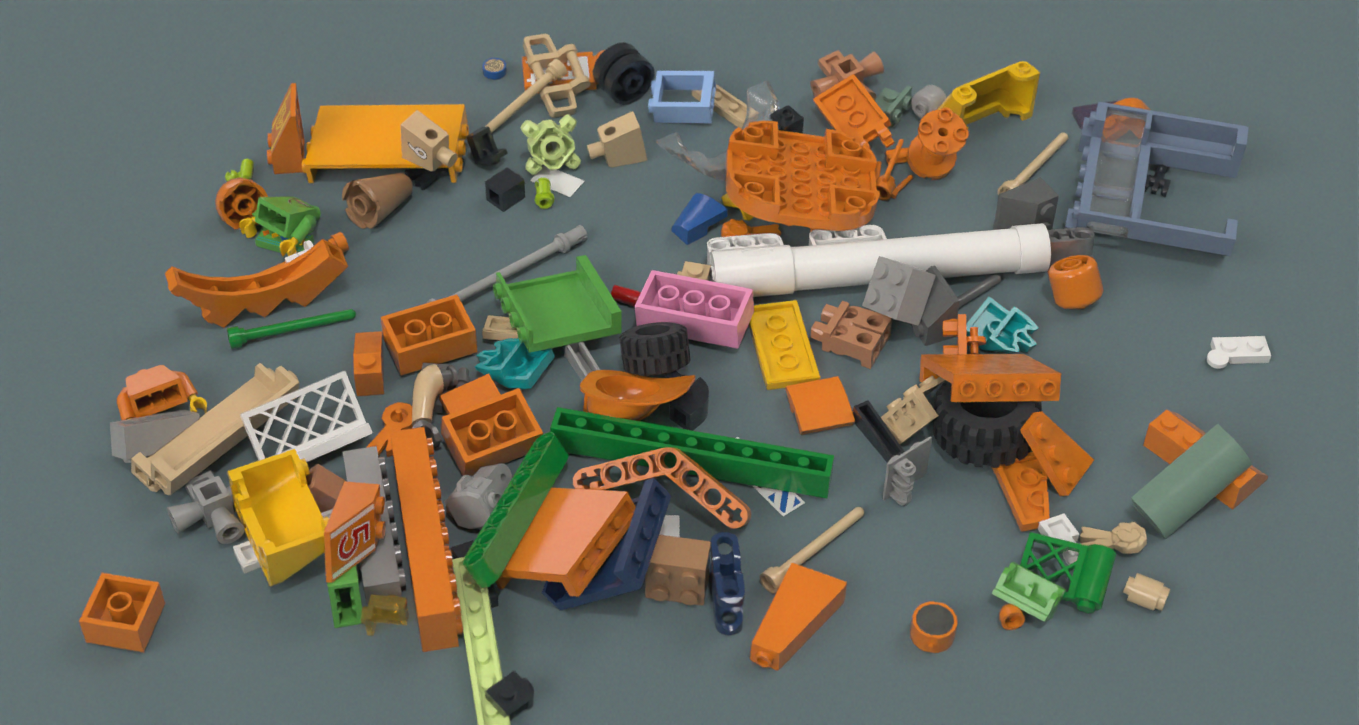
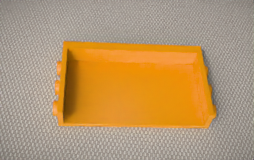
[302,104,469,183]

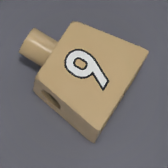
[400,110,458,171]

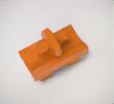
[942,314,986,354]

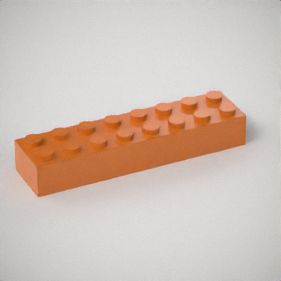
[390,427,463,652]

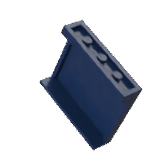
[542,478,671,611]

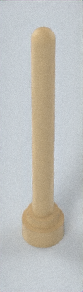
[485,59,567,133]
[998,132,1068,195]
[759,507,864,593]

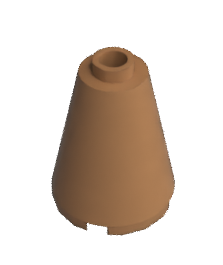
[342,173,412,229]

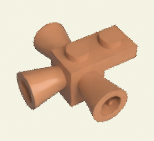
[810,50,884,100]

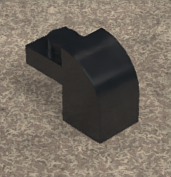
[665,371,709,431]

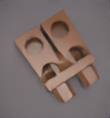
[811,301,892,369]

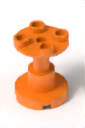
[907,107,969,180]

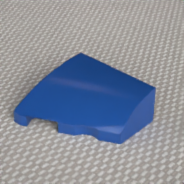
[672,193,728,245]

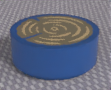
[482,58,507,80]

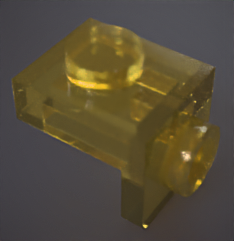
[361,594,409,636]

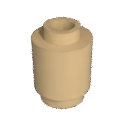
[1123,573,1170,611]

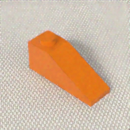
[353,331,384,396]

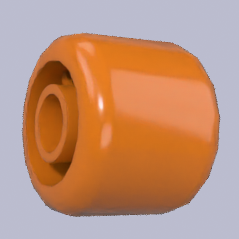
[1048,255,1104,309]

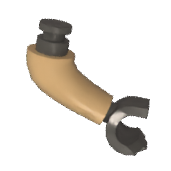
[412,364,458,448]

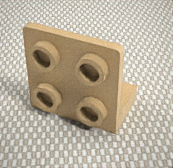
[881,376,946,444]

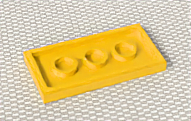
[749,300,820,390]

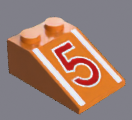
[324,481,386,583]

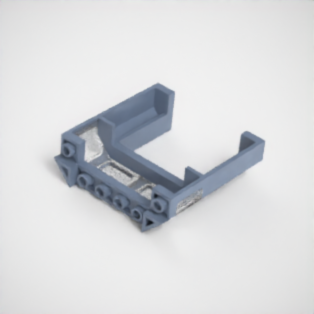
[1065,102,1249,256]

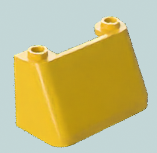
[937,61,1040,146]
[227,449,329,587]

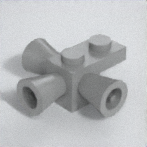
[167,471,245,544]

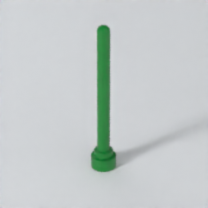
[227,309,356,349]

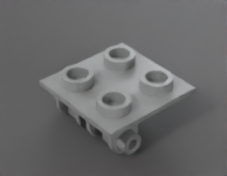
[882,436,932,506]

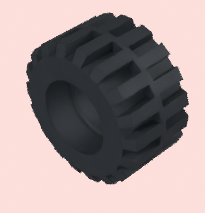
[619,322,691,376]

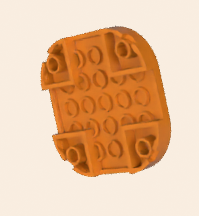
[726,121,880,231]

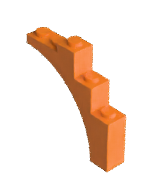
[165,239,348,328]

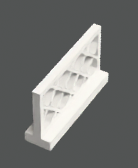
[240,371,373,462]

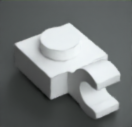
[1038,513,1079,565]

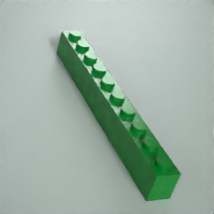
[550,407,834,499]

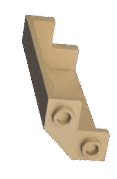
[131,363,299,496]

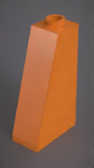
[750,563,847,671]

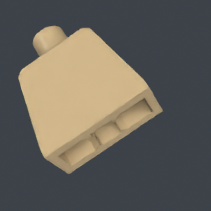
[587,112,647,168]

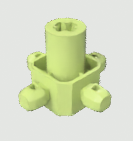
[520,114,581,175]

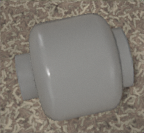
[911,85,947,119]

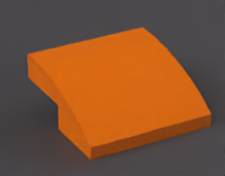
[785,376,855,435]

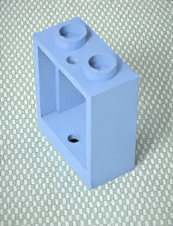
[648,71,716,123]

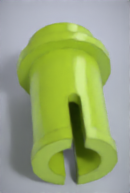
[534,178,555,209]

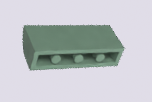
[1131,424,1252,539]

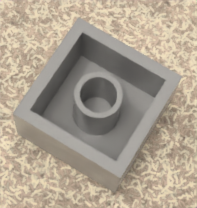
[862,256,936,326]

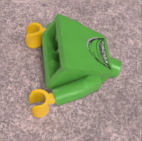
[239,197,321,257]

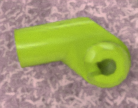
[225,159,254,182]

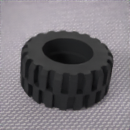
[933,380,1042,468]

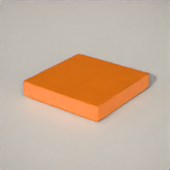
[439,374,501,414]

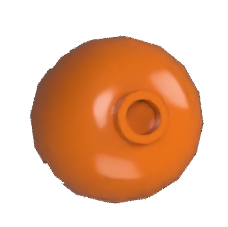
[215,177,268,230]

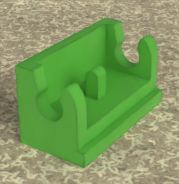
[992,562,1066,622]

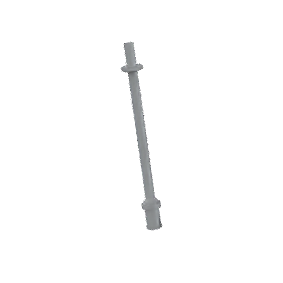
[427,225,588,303]

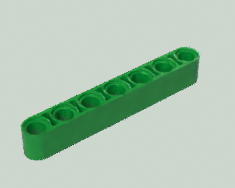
[462,432,569,588]

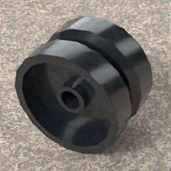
[592,42,655,105]

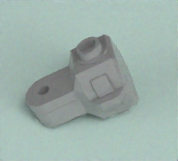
[445,463,512,530]

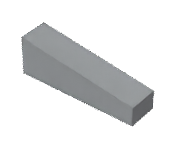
[564,341,600,381]

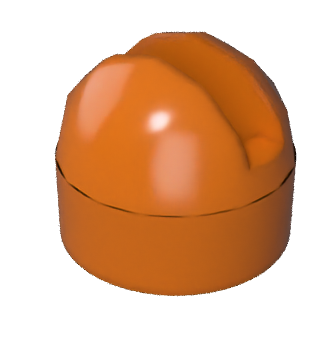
[999,604,1025,630]

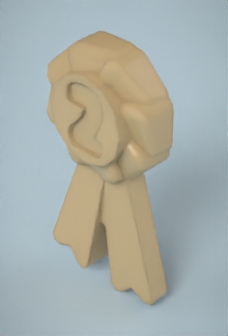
[1080,522,1147,554]

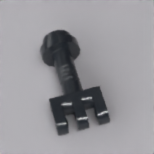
[1144,165,1171,197]

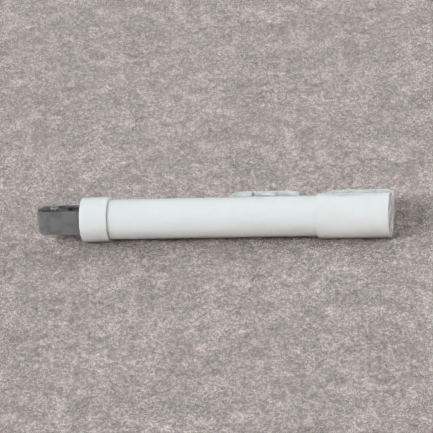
[707,223,1094,297]

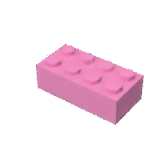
[634,270,754,349]

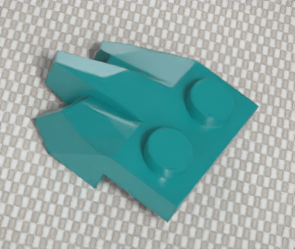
[966,296,1039,353]
[475,338,555,389]

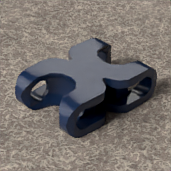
[709,532,745,635]

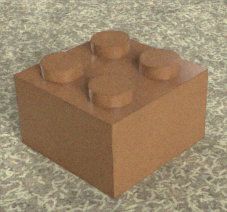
[645,535,711,606]

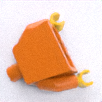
[116,365,207,420]

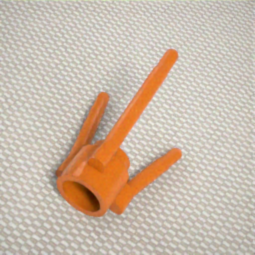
[875,139,913,200]

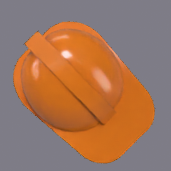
[580,370,696,421]

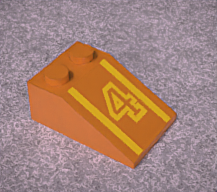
[267,83,305,174]

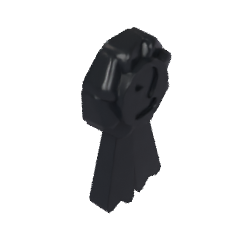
[404,156,464,190]

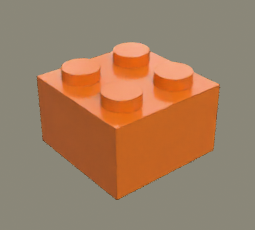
[79,573,165,652]

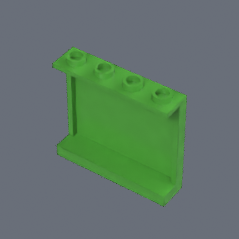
[493,255,622,353]

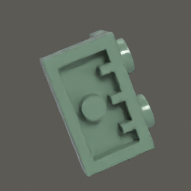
[875,85,912,130]

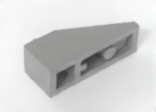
[110,409,200,463]

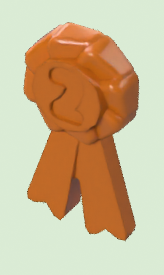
[721,219,781,237]
[367,402,413,457]

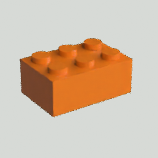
[381,294,477,375]
[441,388,543,476]

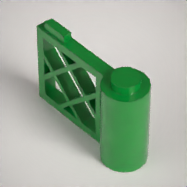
[1020,532,1117,613]

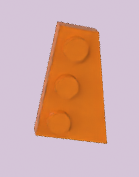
[1020,411,1094,496]
[992,452,1050,532]

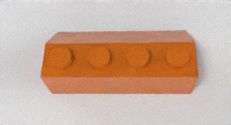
[1143,410,1268,510]

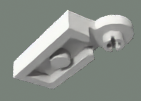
[1207,336,1271,369]

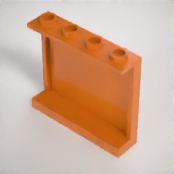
[919,354,1061,402]
[495,488,636,597]

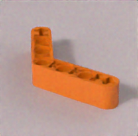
[573,447,751,529]

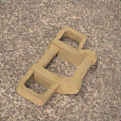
[523,34,590,118]

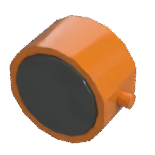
[910,601,958,653]

